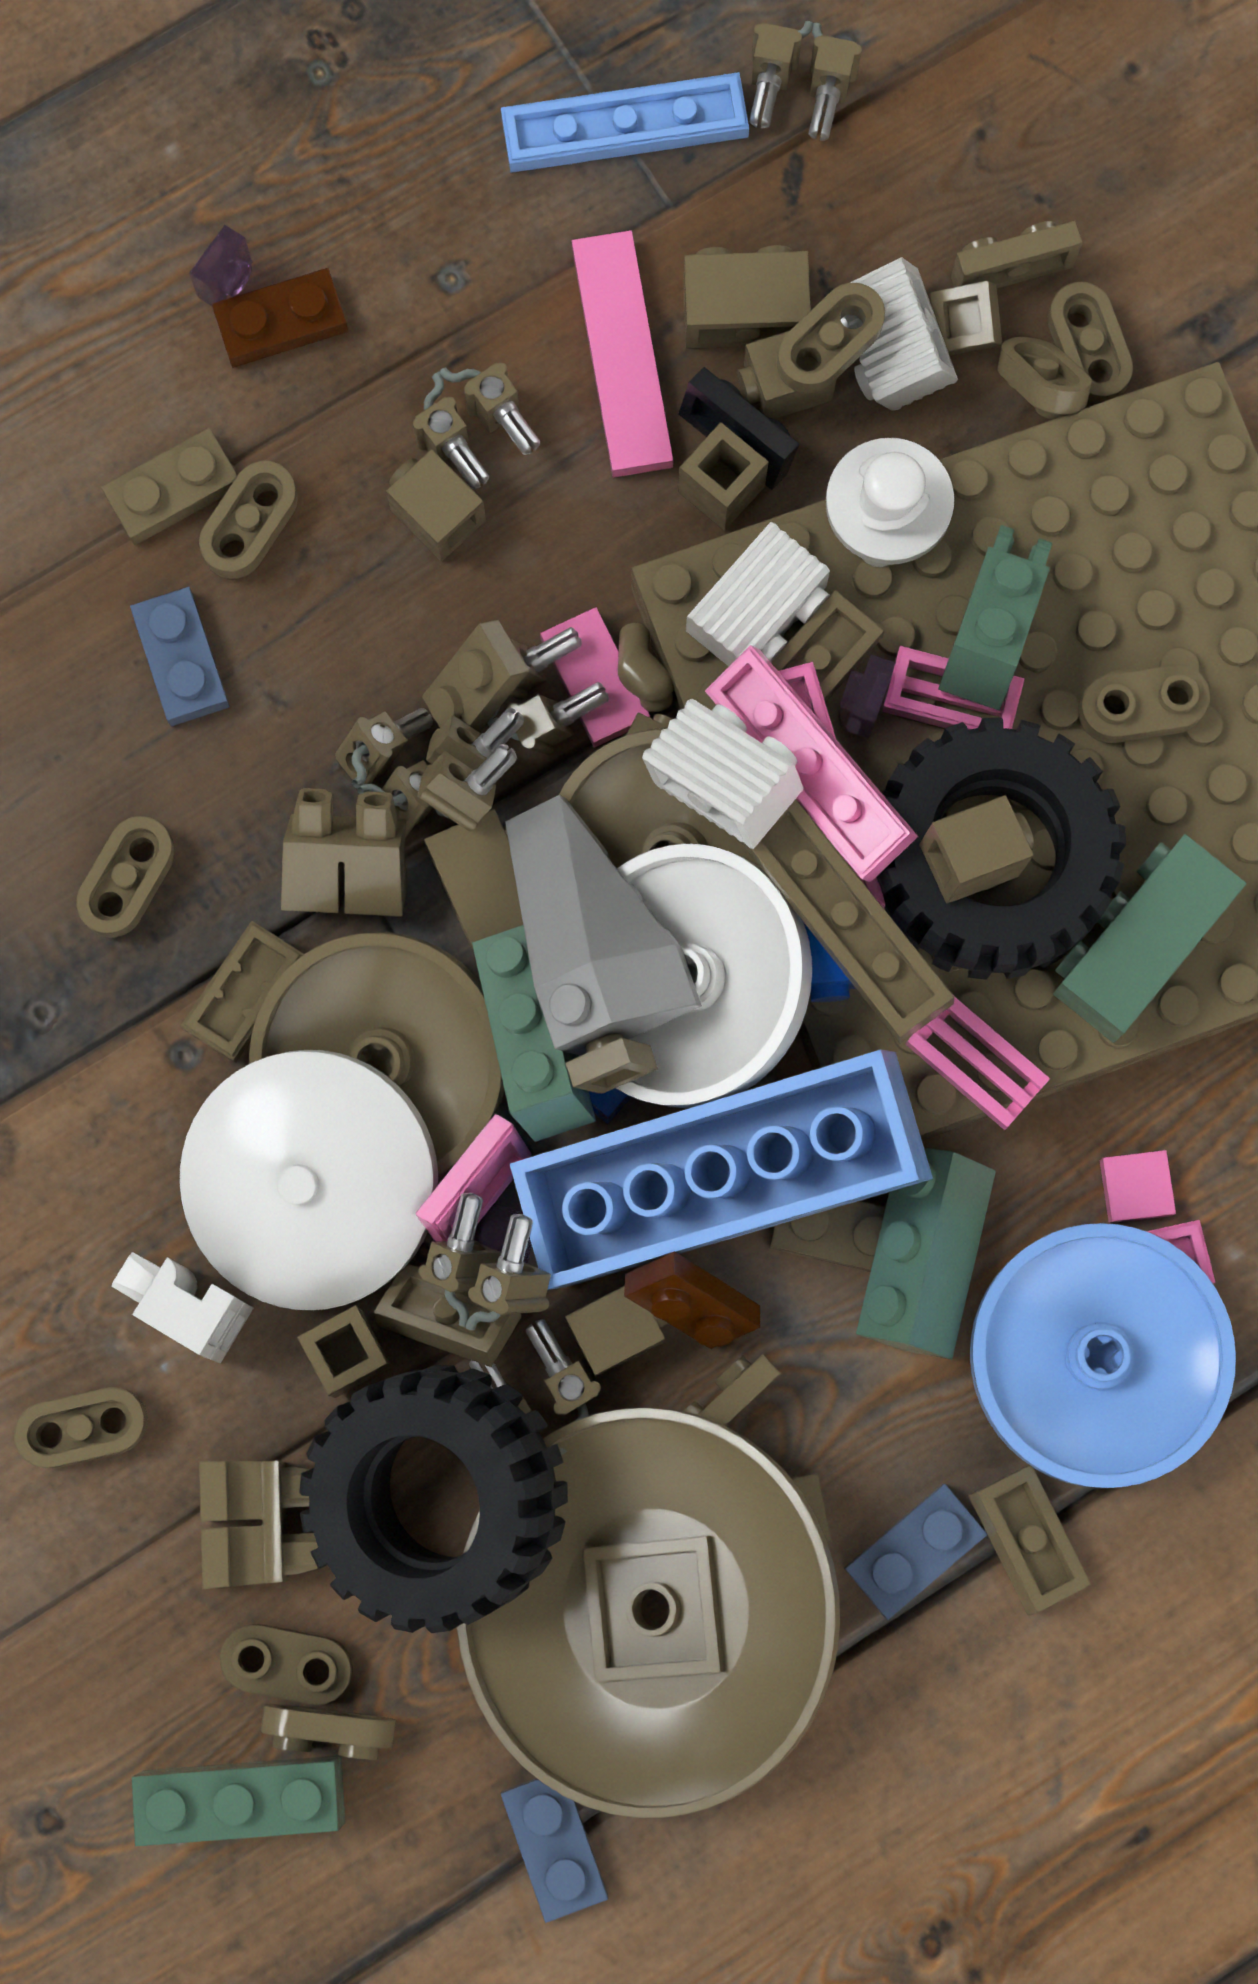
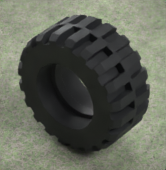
[877,717,1126,980]
[299,1365,568,1633]

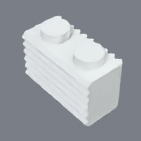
[841,257,958,411]
[686,522,830,667]
[642,699,804,849]

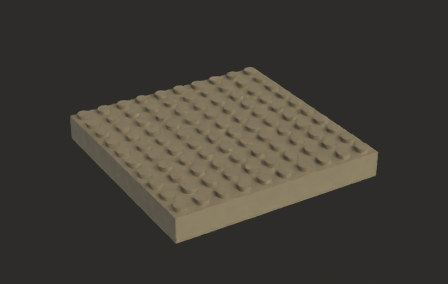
[631,362,1258,1141]

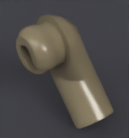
[617,623,674,712]

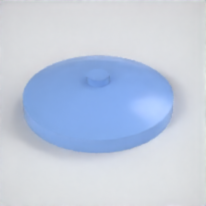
[970,1223,1236,1488]

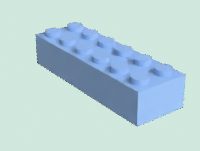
[510,1049,933,1290]

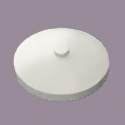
[616,844,812,1108]
[180,1050,438,1310]

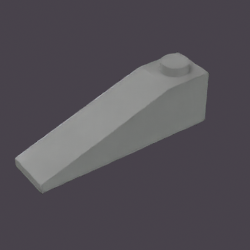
[505,795,702,1055]

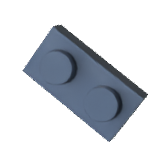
[130,587,230,726]
[844,1484,988,1620]
[500,1778,608,1923]

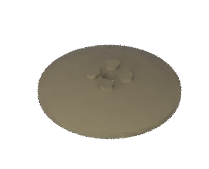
[457,1408,840,1818]

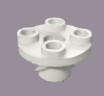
[826,438,954,567]

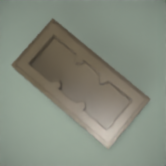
[180,921,304,1064]

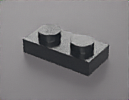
[678,367,799,490]

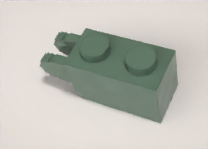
[938,525,1052,711]

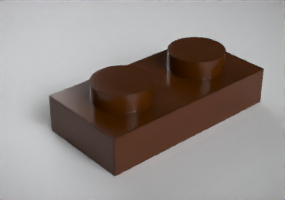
[212,268,349,368]
[624,1251,760,1349]

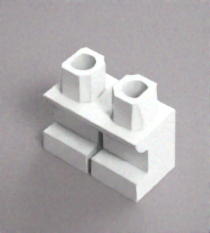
[112,1252,254,1363]

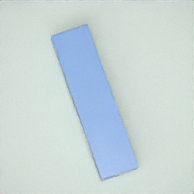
[501,72,749,173]

